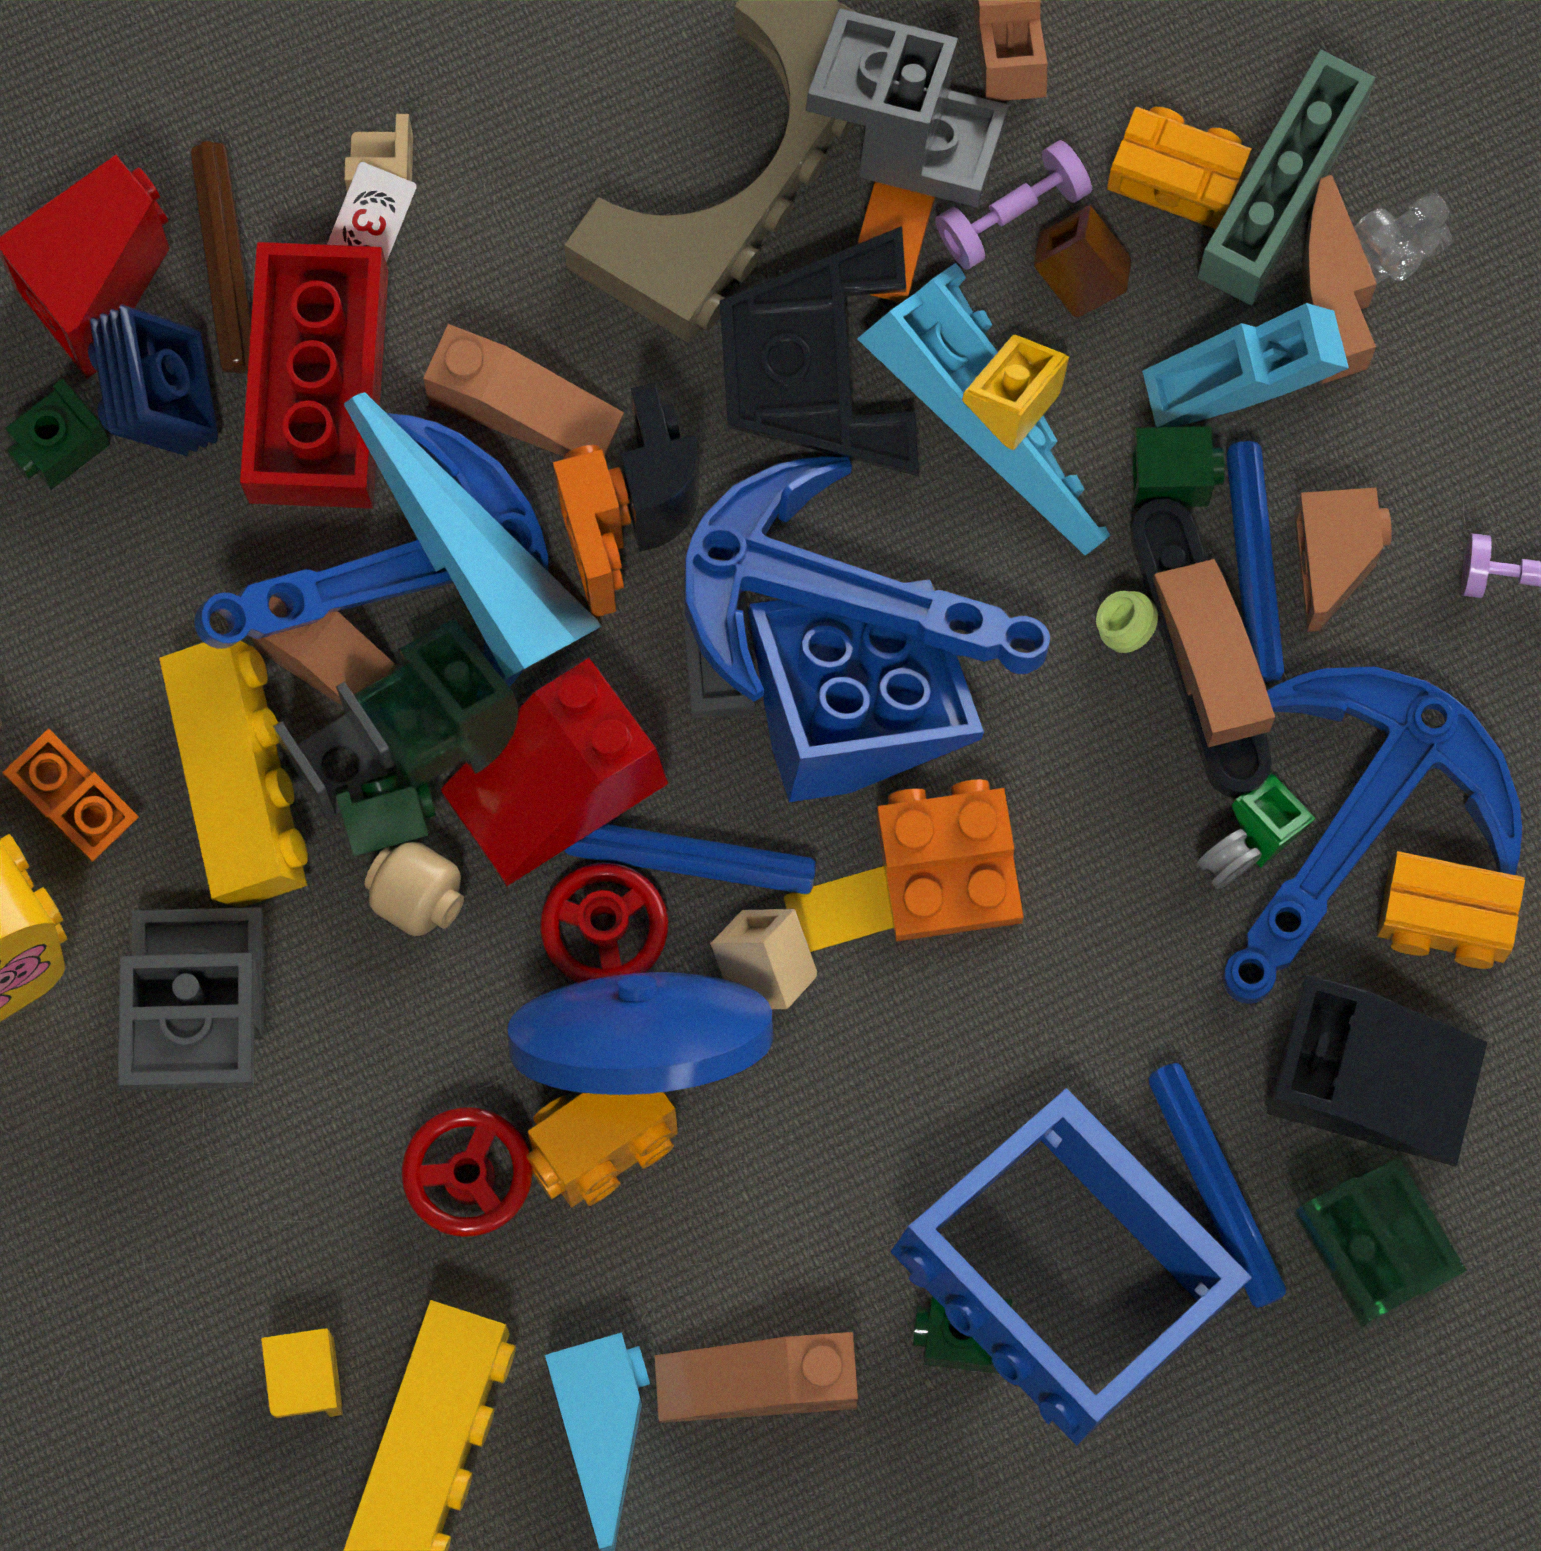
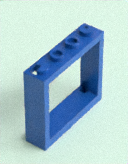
[891,1088,1252,1446]

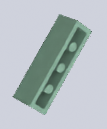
[1198,49,1375,306]

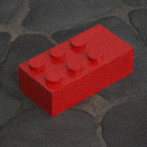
[240,242,389,509]

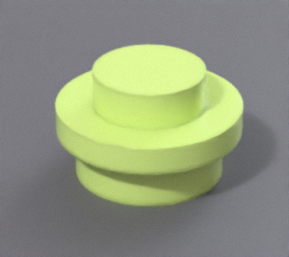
[1096,591,1158,653]

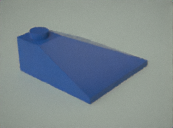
[748,579,984,802]

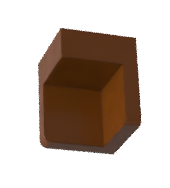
[1034,205,1131,317]

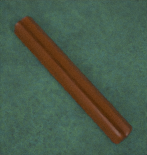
[190,141,251,374]

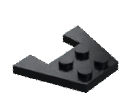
[720,226,919,477]

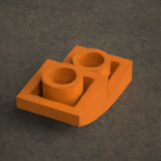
[858,182,936,303]
[2,728,139,862]

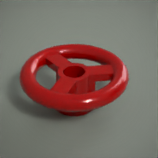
[540,863,668,983]
[402,1107,533,1237]

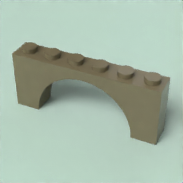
[564,0,855,344]

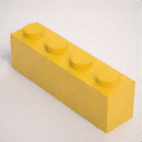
[159,641,308,908]
[343,1300,516,1551]

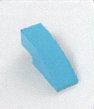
[1142,303,1349,427]

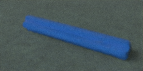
[1226,441,1284,683]
[565,824,816,894]
[1149,1063,1286,1308]

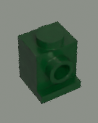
[5,378,110,490]
[335,773,436,856]
[913,1296,1012,1374]

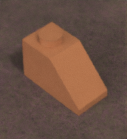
[1294,488,1392,632]
[252,597,396,711]

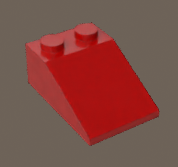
[440,658,668,886]

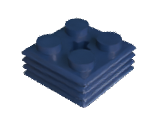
[88,304,218,456]

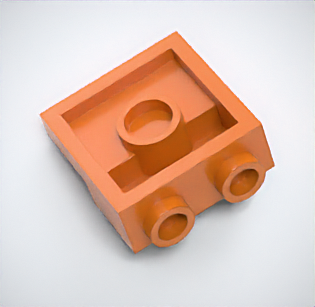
[553,445,631,618]
[876,779,1024,942]

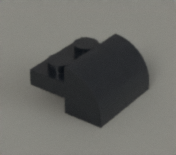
[621,383,699,552]

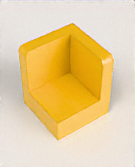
[261,1328,343,1418]

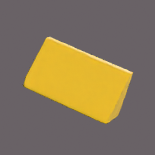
[962,335,1069,450]

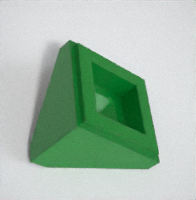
[1232,773,1316,868]

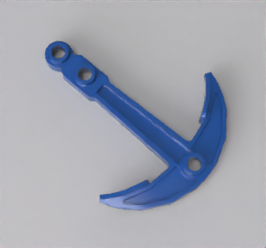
[194,413,548,710]
[684,457,1050,702]
[1223,667,1522,1004]

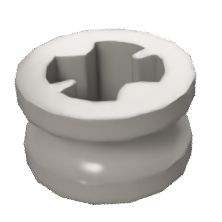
[1197,829,1262,889]

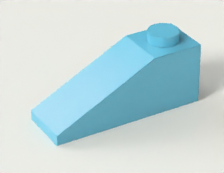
[545,1332,650,1551]

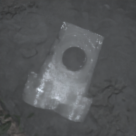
[1354,191,1453,284]

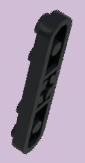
[1130,499,1272,798]

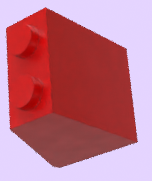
[0,155,170,379]

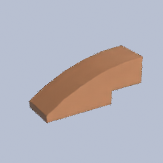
[973,0,1048,102]
[1302,175,1377,384]
[1153,559,1275,747]

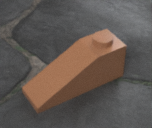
[423,324,624,459]
[654,1332,858,1423]

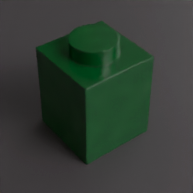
[1131,426,1225,508]

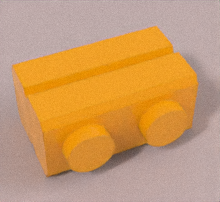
[1107,106,1252,229]
[1377,851,1525,969]

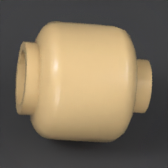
[364,841,464,936]

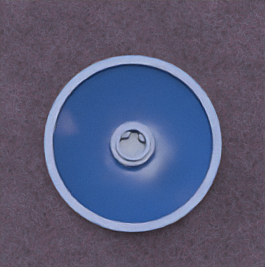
[507,972,773,1095]

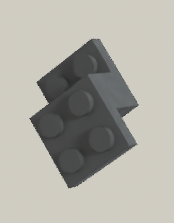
[806,8,1009,208]
[118,908,264,1091]

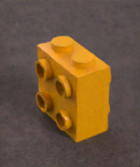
[526,1092,678,1208]

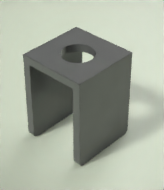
[273,682,397,822]

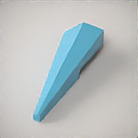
[857,263,1110,556]
[344,392,602,679]

